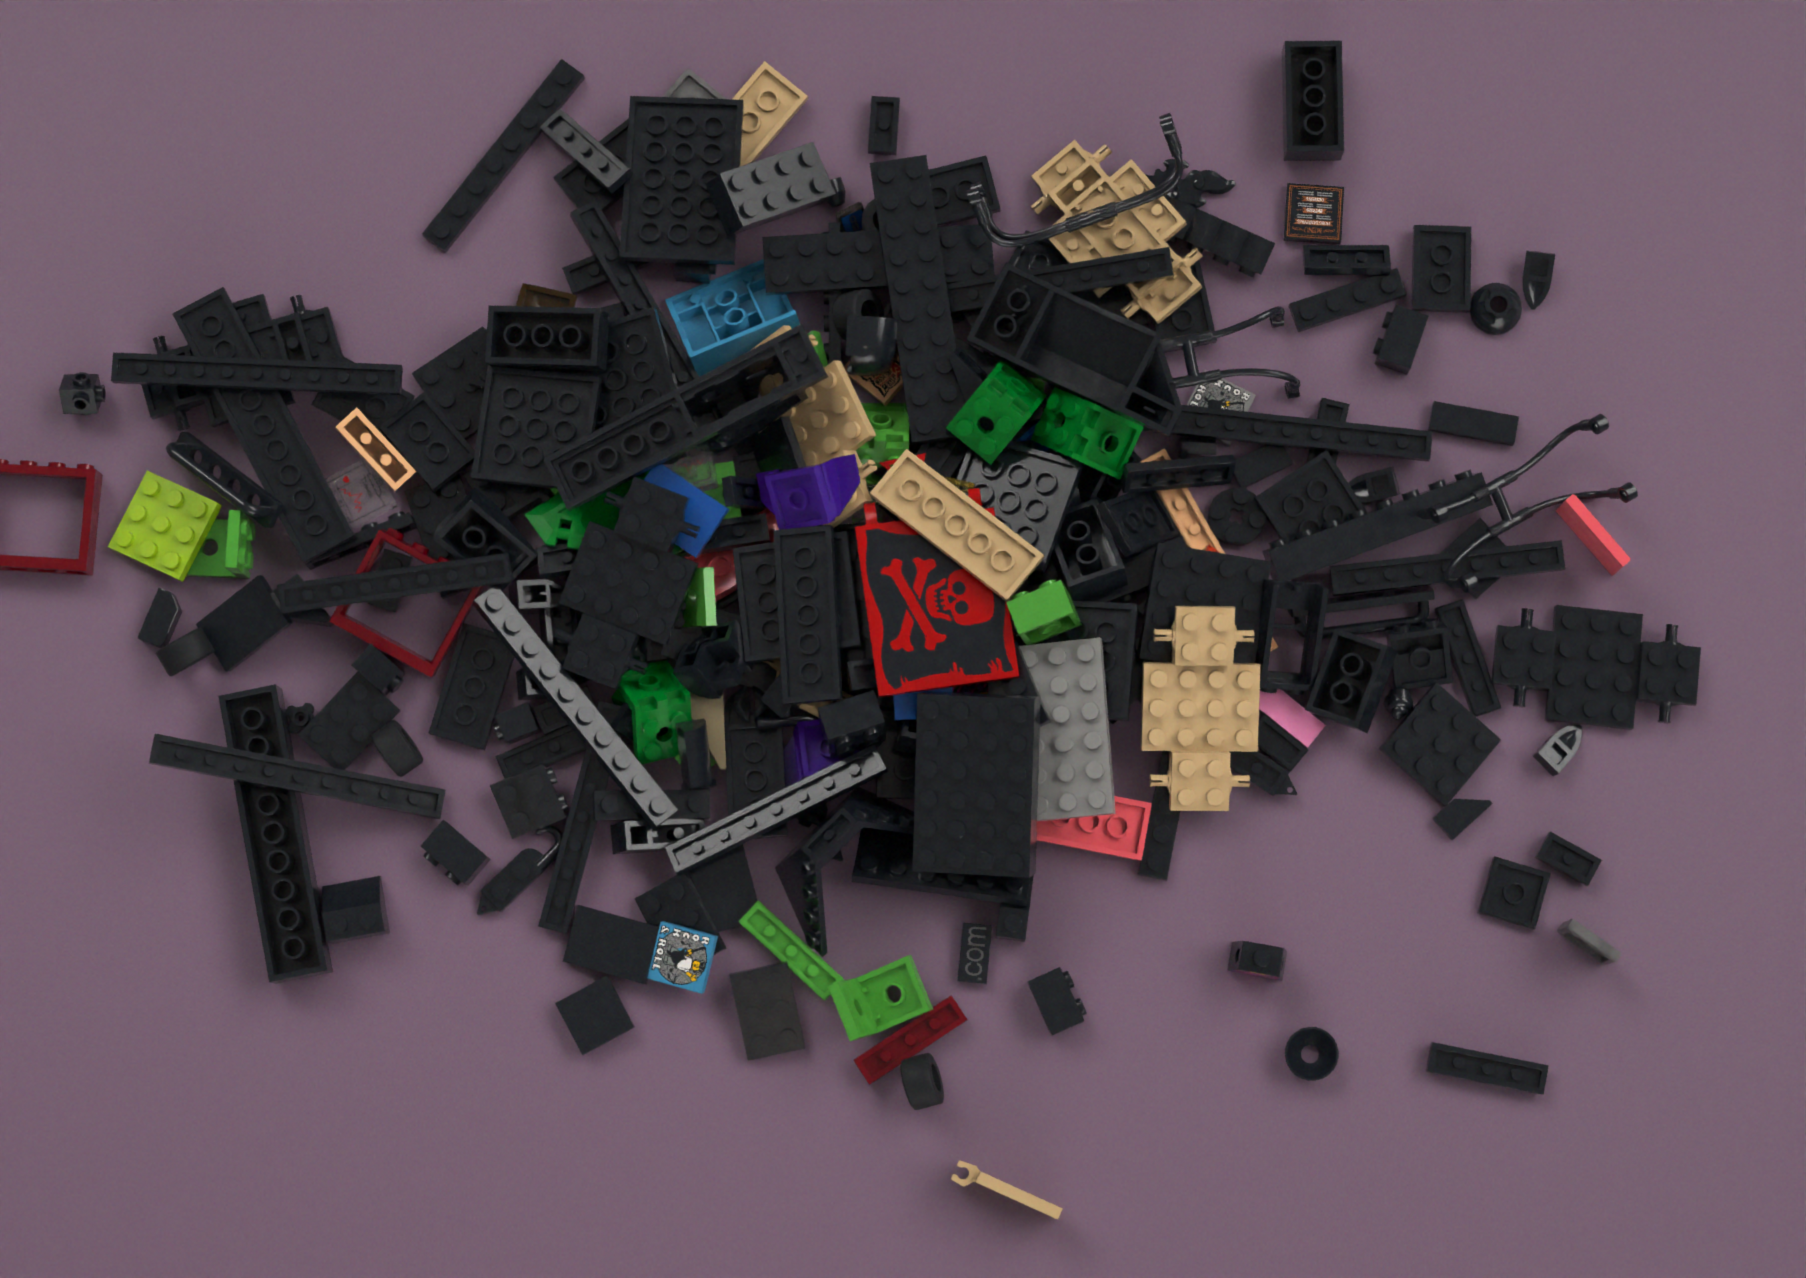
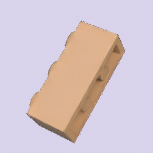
[335,408,416,492]

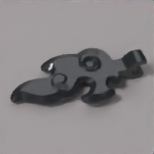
[1145,159,1236,208]

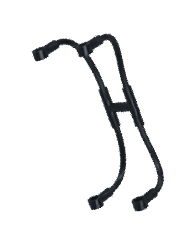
[966,113,1183,248]
[1160,306,1301,399]
[1415,414,1638,593]

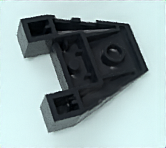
[508,579,591,700]

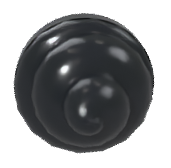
[1384,688,1414,720]

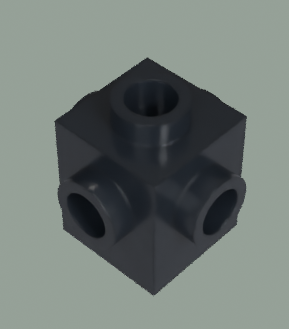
[59,372,106,415]

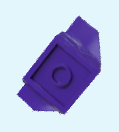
[756,454,860,530]
[784,719,865,787]

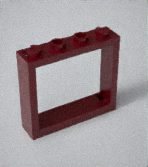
[0,459,103,576]
[329,527,484,677]

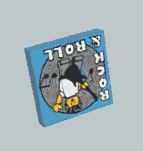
[647,921,718,994]

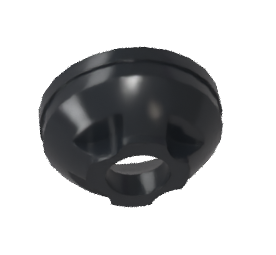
[1469,283,1522,335]
[1285,1027,1339,1081]

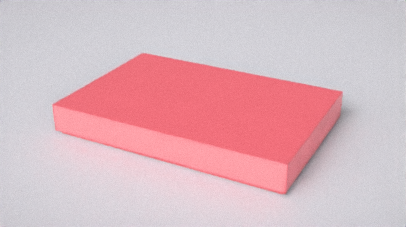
[1556,494,1631,576]

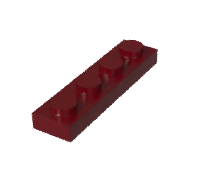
[854,995,968,1085]

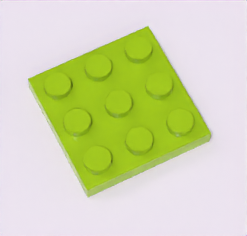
[108,470,222,582]

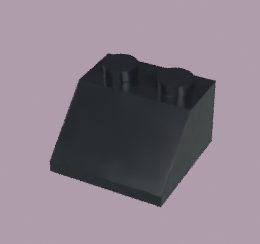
[322,876,390,944]

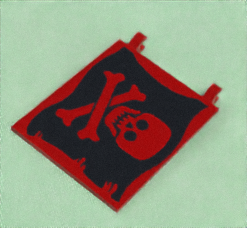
[855,488,1019,697]

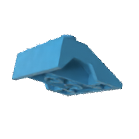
[665,259,800,377]

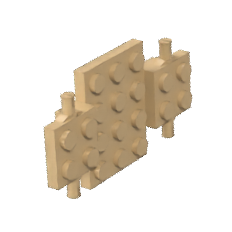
[1031,140,1203,324]
[751,325,877,528]
[1140,606,1260,811]

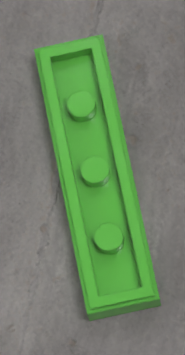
[738,900,844,1001]

